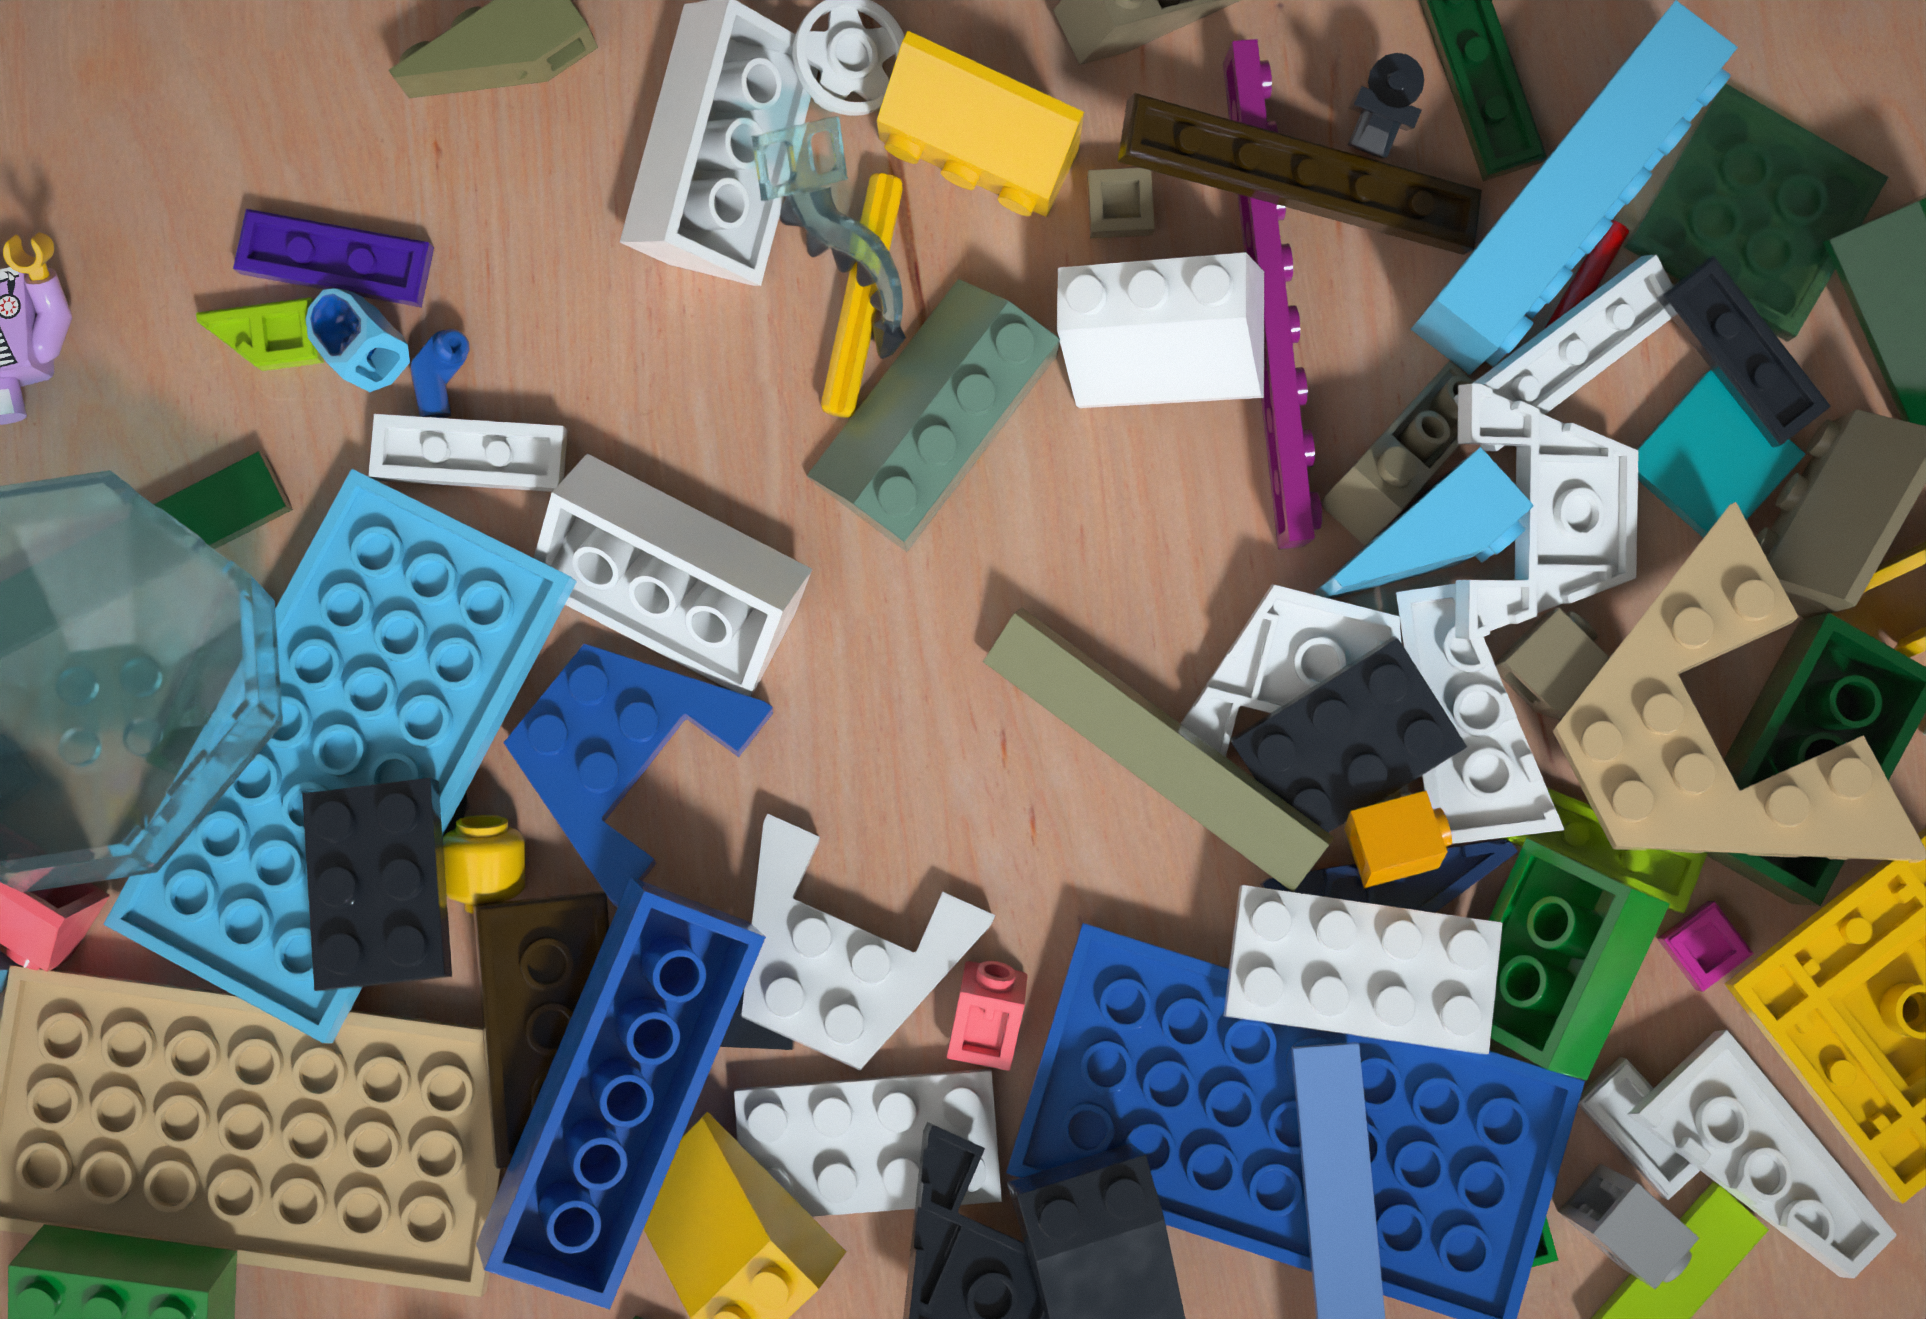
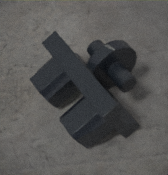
[1347,53,1425,159]

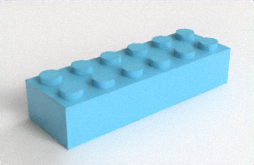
[1411,0,1738,375]

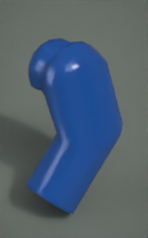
[410,328,470,418]

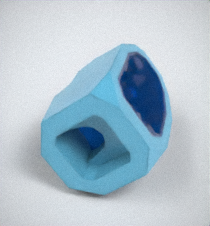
[306,288,410,392]

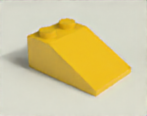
[644,1111,847,1319]

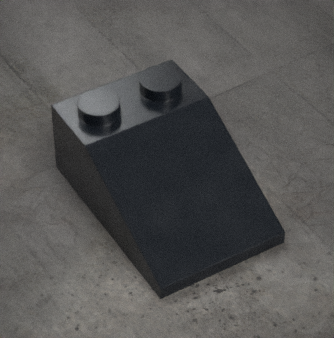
[1007,1143,1186,1319]

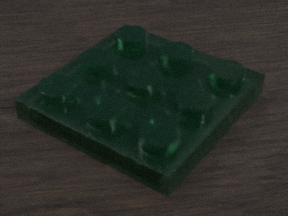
[1624,83,1889,342]

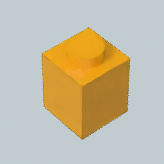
[1344,791,1452,889]

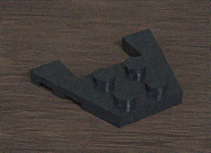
[903,1122,1046,1319]

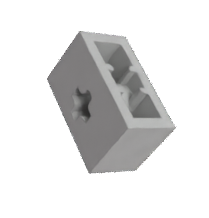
[1558,1164,1699,1289]

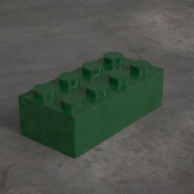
[1704,612,1926,906]

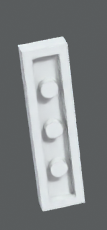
[1453,255,1672,451]

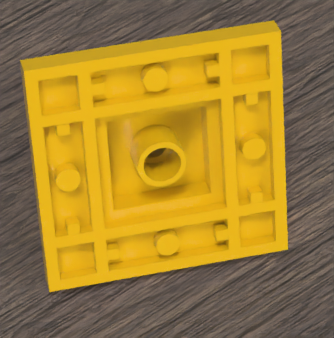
[1724,827,1926,1204]

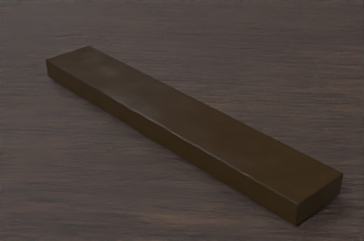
[1118,93,1482,255]

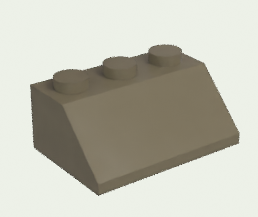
[1755,409,1926,619]

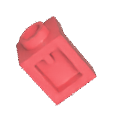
[947,961,1028,1071]

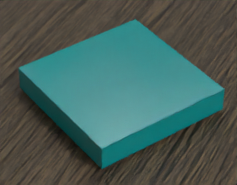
[1636,370,1806,538]

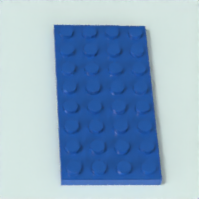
[1006,923,1585,1319]

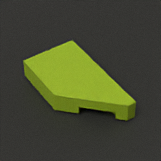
[196,297,324,371]

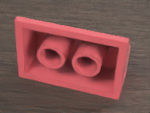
[0,828,110,972]

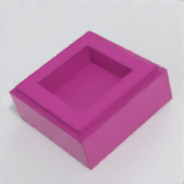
[1657,901,1754,992]

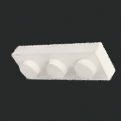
[369,414,568,492]

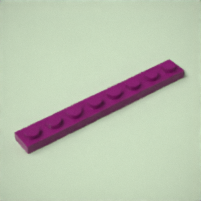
[1223,39,1322,550]

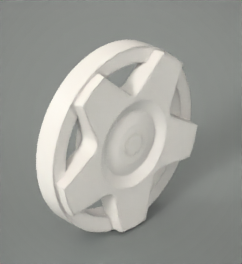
[792,0,905,116]

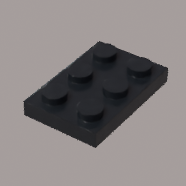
[1231,636,1467,833]
[302,778,452,992]

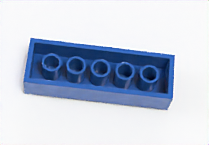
[476,877,766,1310]

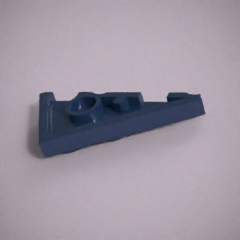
[1260,839,1518,913]

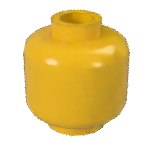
[443,815,525,914]

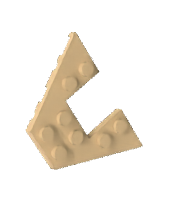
[1553,502,1926,863]

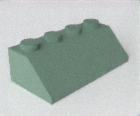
[806,279,1060,552]

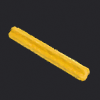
[821,173,903,418]

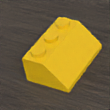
[877,31,1084,217]

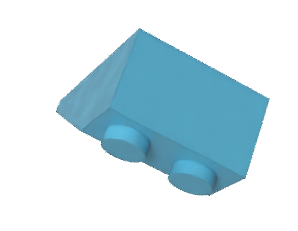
[1314,447,1534,599]

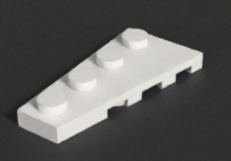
[1396,584,1564,844]
[1627,1030,1897,1278]

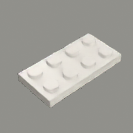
[1223,885,1502,1054]
[734,1068,1002,1217]

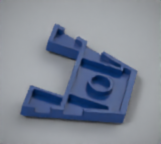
[503,644,773,908]

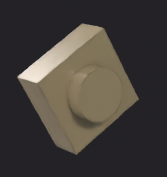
[1087,168,1154,239]

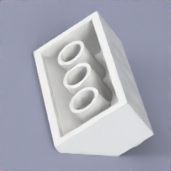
[620,0,819,286]
[534,454,813,697]

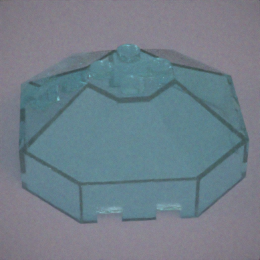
[0,470,283,893]

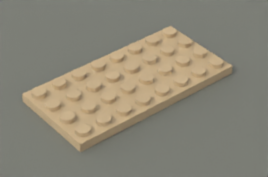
[0,964,505,1297]

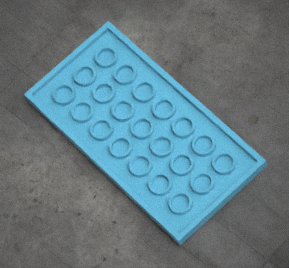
[103,469,577,1043]

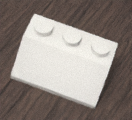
[1057,252,1264,408]

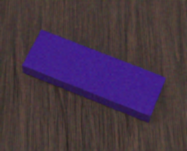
[233,209,434,308]

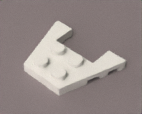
[1455,383,1638,639]
[1181,584,1410,804]
[742,814,995,1070]

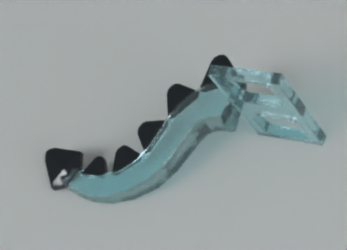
[751,116,906,359]

